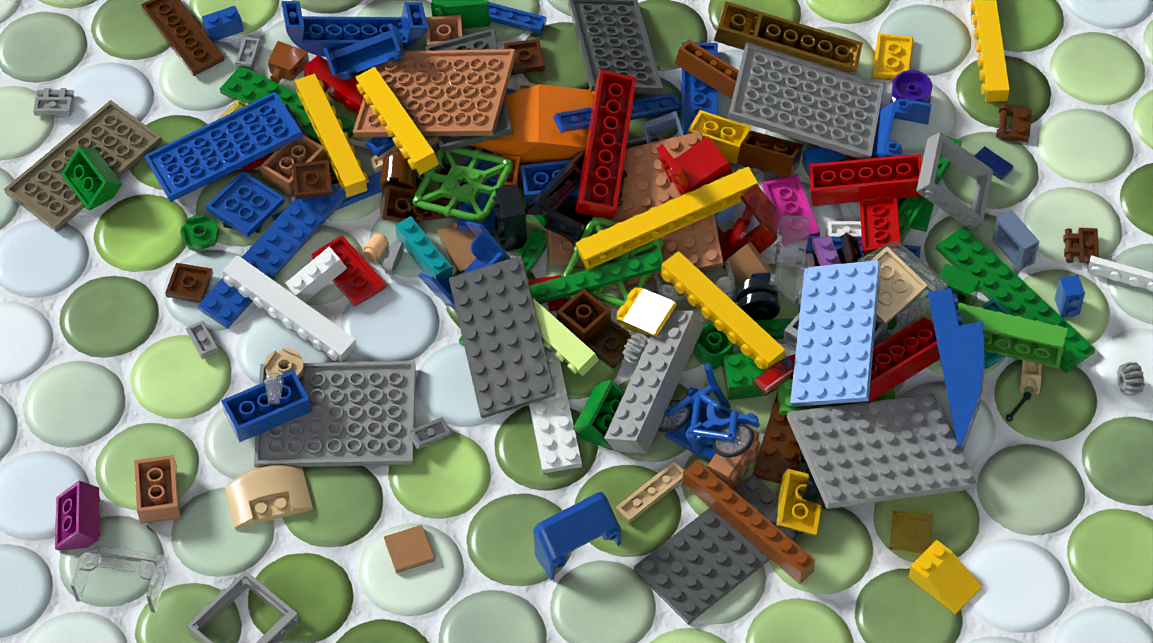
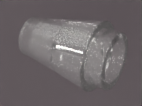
[264,373,284,404]

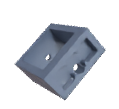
[641,111,684,144]
[992,210,1039,271]

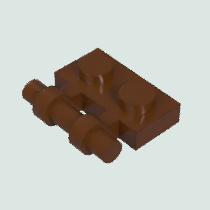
[1063,228,1099,263]

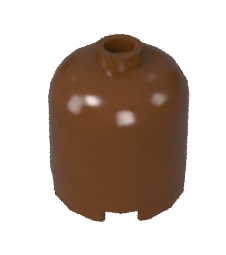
[379,149,417,191]

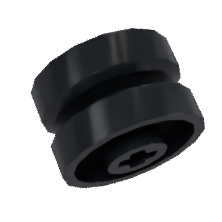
[735,277,780,320]

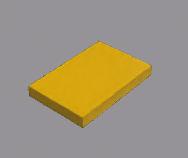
[872,33,914,80]

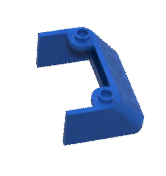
[323,23,405,81]
[870,99,931,159]
[418,221,511,310]
[533,492,621,580]

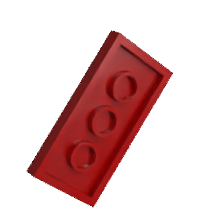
[859,194,902,256]
[311,235,386,307]

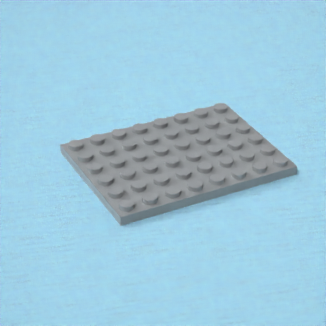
[728,42,884,159]
[254,361,416,468]
[787,394,977,509]

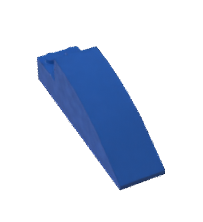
[928,288,985,452]

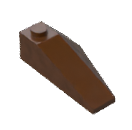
[380,184,459,223]

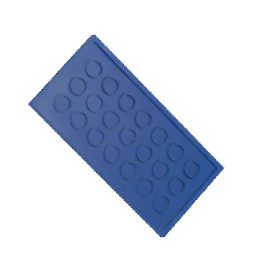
[144,92,303,202]

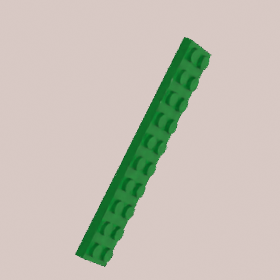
[936,226,1096,373]

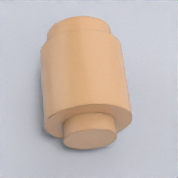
[363,234,389,262]

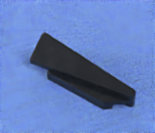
[524,152,585,216]

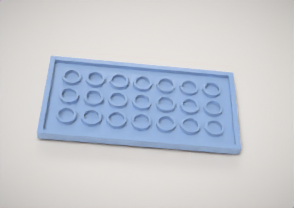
[791,260,881,407]

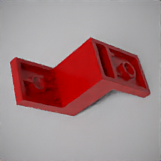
[656,136,733,196]

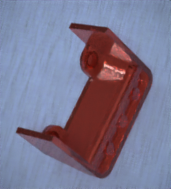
[717,184,778,273]

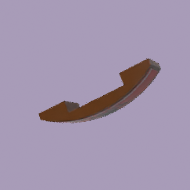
[752,354,796,396]

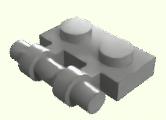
[33,88,74,116]

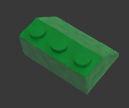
[61,146,122,210]
[573,380,625,450]

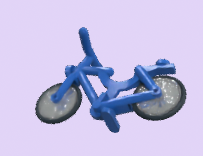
[658,364,760,458]

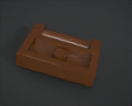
[996,104,1032,142]

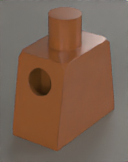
[268,41,309,83]

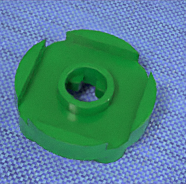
[180,215,219,250]

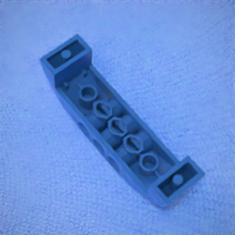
[281,1,428,57]

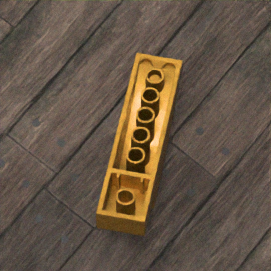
[714,1,863,73]

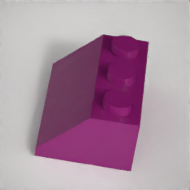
[55,480,100,550]

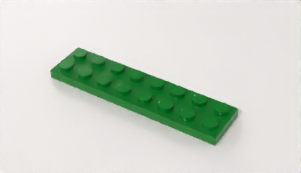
[220,66,355,144]

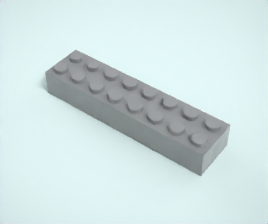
[604,310,704,454]

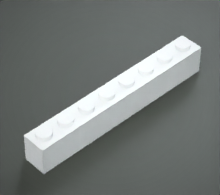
[222,255,356,362]

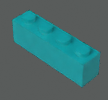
[395,216,453,281]

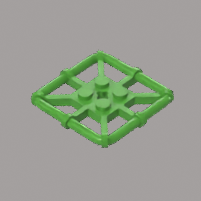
[413,147,513,223]
[563,216,664,307]

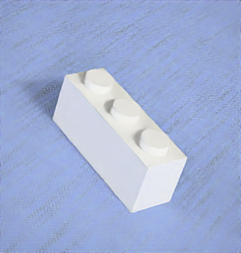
[286,247,347,303]

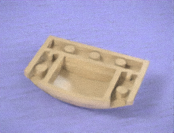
[225,465,313,529]

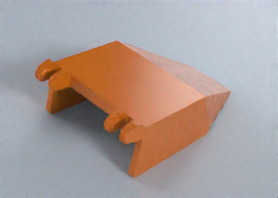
[469,84,594,164]

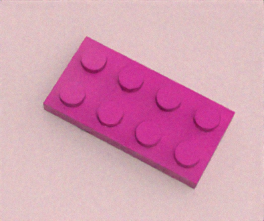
[762,174,820,245]

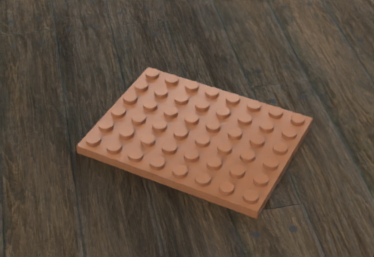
[353,49,516,137]
[603,131,724,291]

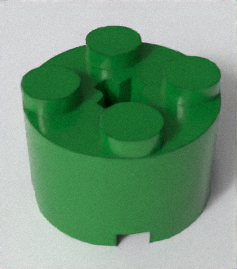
[694,323,733,370]

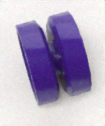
[890,70,933,103]

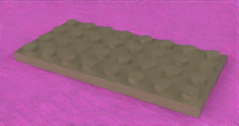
[4,100,162,231]

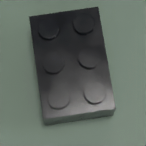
[492,184,527,251]

